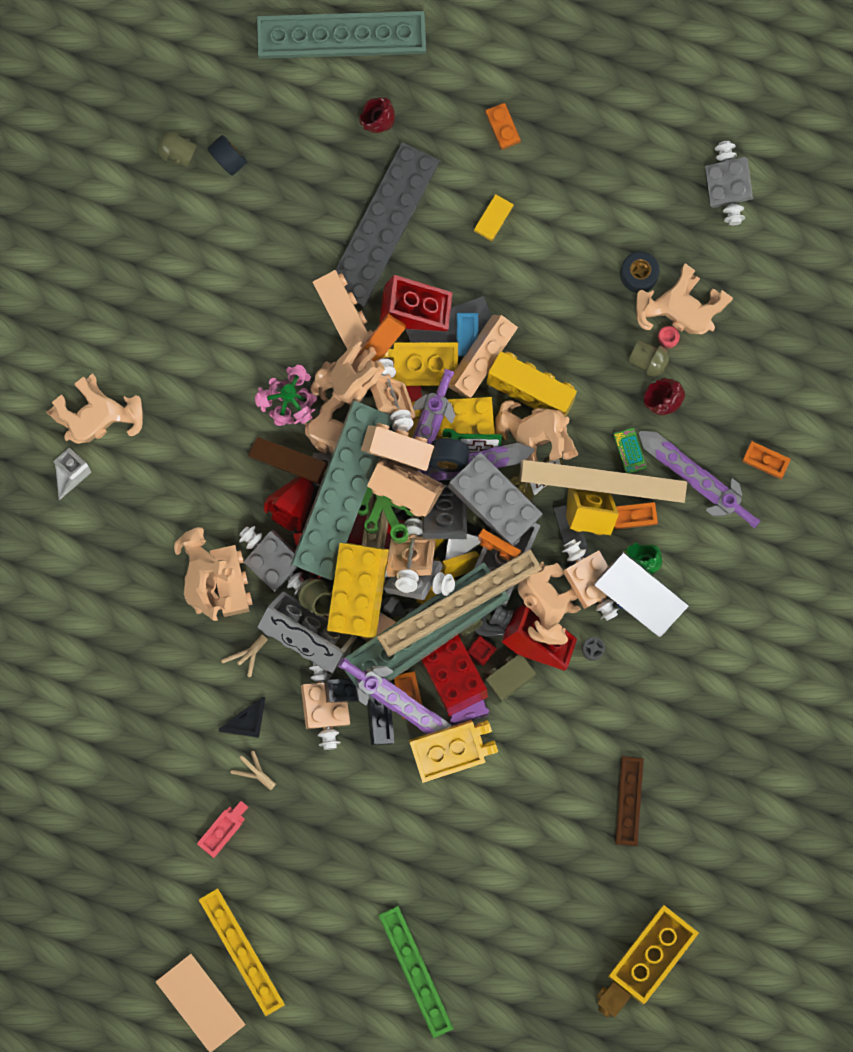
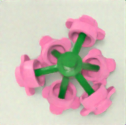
[255,365,317,426]

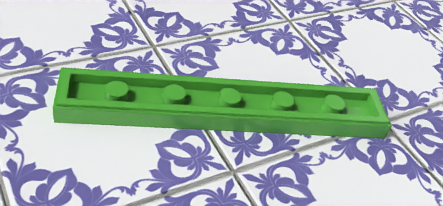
[378,906,454,1038]

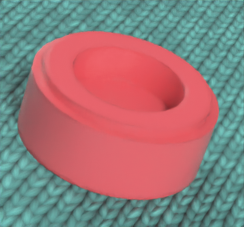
[658,326,680,349]

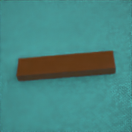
[248,437,328,484]
[615,756,644,847]

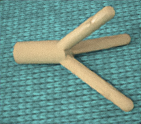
[221,634,268,677]
[230,751,276,791]

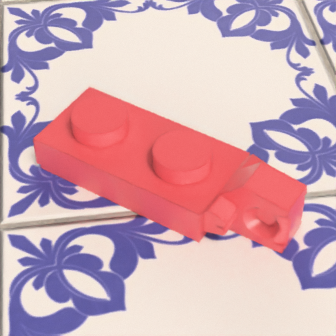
[197,801,248,858]

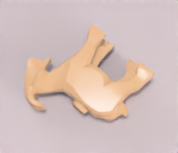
[636,263,733,335]
[311,334,385,405]
[46,373,143,444]
[304,396,345,454]
[494,400,578,462]
[174,527,235,621]
[518,562,581,645]

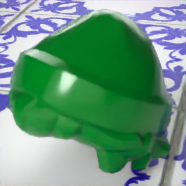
[623,542,663,575]

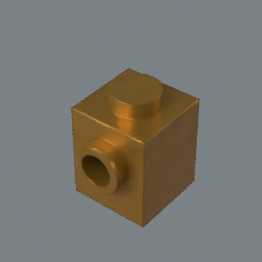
[596,982,631,1018]

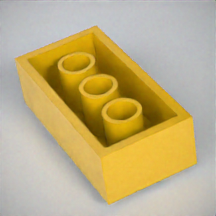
[486,351,577,417]
[407,397,494,440]
[327,543,389,637]
[607,905,699,1005]

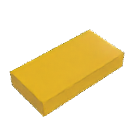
[474,194,514,241]
[440,551,480,578]

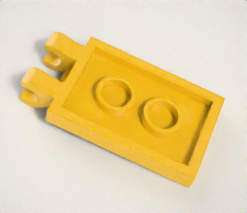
[383,342,458,386]
[409,720,498,783]

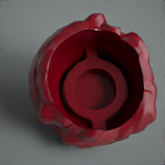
[359,97,395,133]
[643,378,685,416]

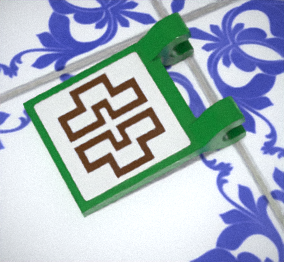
[442,428,502,453]

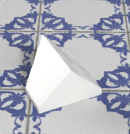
[53,448,91,500]
[445,534,481,560]

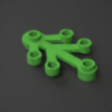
[358,471,414,544]

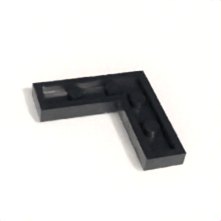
[325,679,395,745]

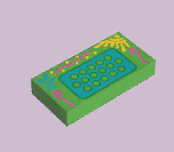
[613,428,647,474]

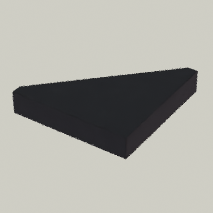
[219,697,266,738]

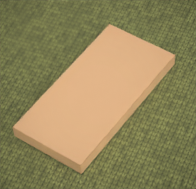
[156,954,246,1052]

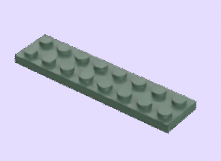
[257,11,426,59]
[291,401,392,580]
[344,563,510,696]

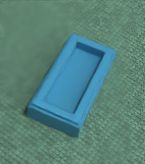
[456,313,478,356]

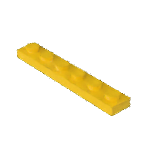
[199,889,285,1016]

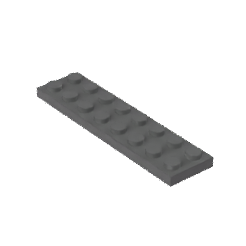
[336,142,440,308]

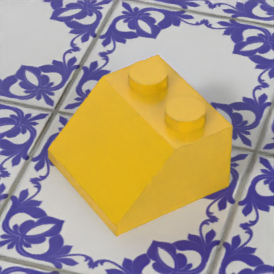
[566,488,619,535]

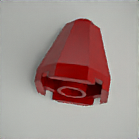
[264,477,315,532]

